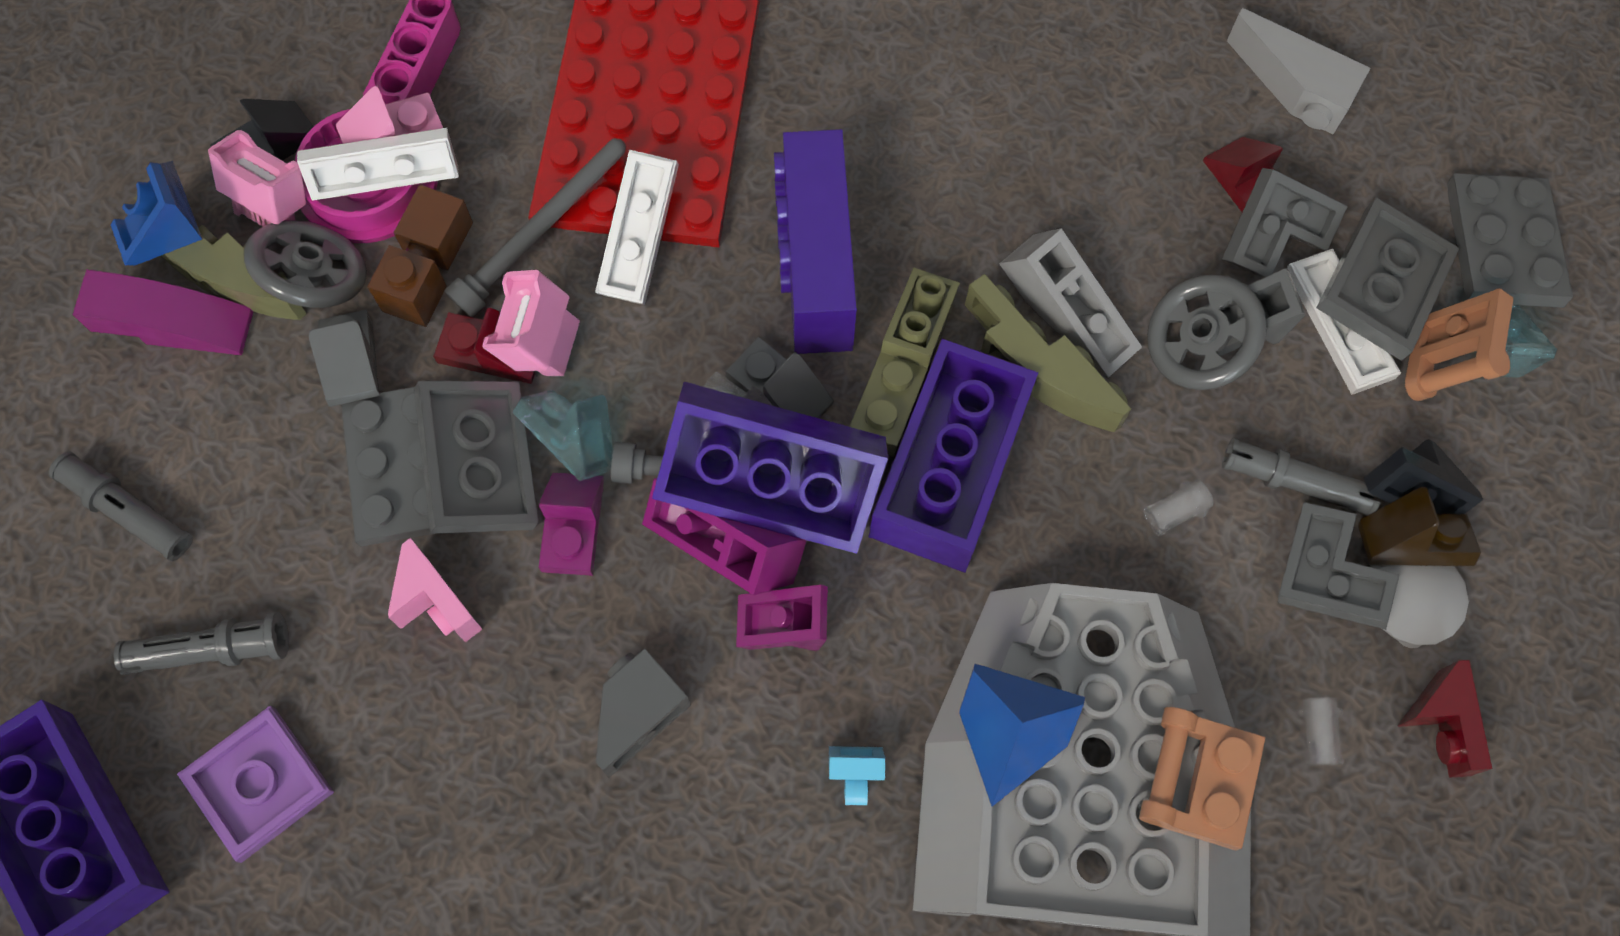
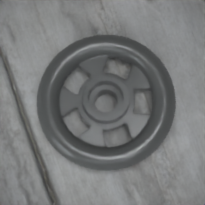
[243,220,367,308]
[1147,274,1267,390]

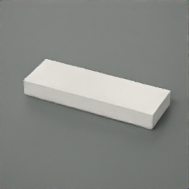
[297,128,459,201]
[595,150,679,305]
[1287,249,1401,395]

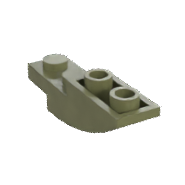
[133,196,307,320]
[850,268,960,457]
[965,274,1131,432]

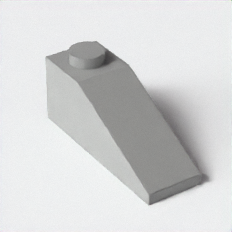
[1227,8,1371,134]
[999,228,1142,378]

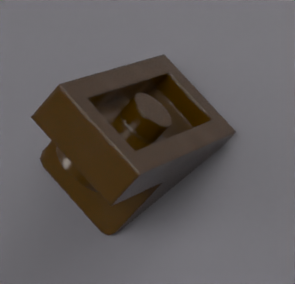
[1358,487,1481,566]

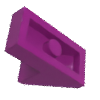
[538,473,604,576]
[736,585,828,651]

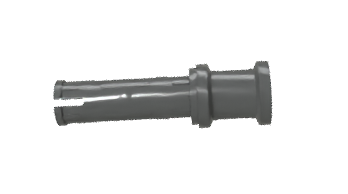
[114,612,289,675]

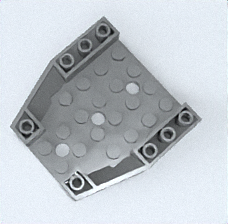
[912,583,1251,936]

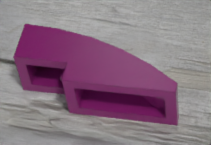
[72,269,253,355]

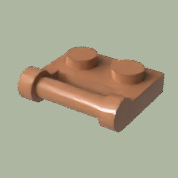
[1405,288,1514,401]
[1139,707,1266,851]

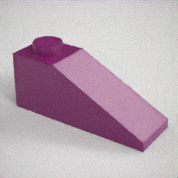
[642,478,807,595]

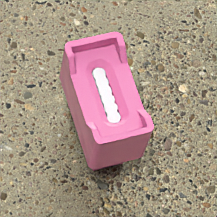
[208,130,306,226]
[482,270,580,376]

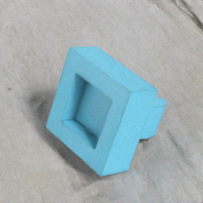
[829,746,885,805]

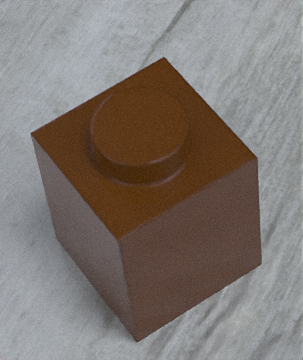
[394,184,473,270]
[367,245,447,327]

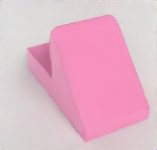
[336,86,443,144]
[388,538,482,643]

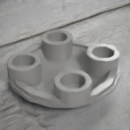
[1370,565,1469,648]

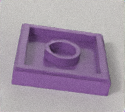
[177,706,334,863]

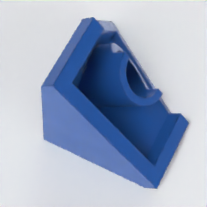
[111,161,202,266]
[959,663,1085,807]

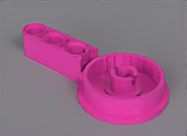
[295,0,461,243]

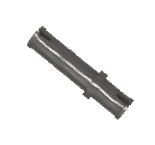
[1222,438,1380,516]
[49,451,193,562]

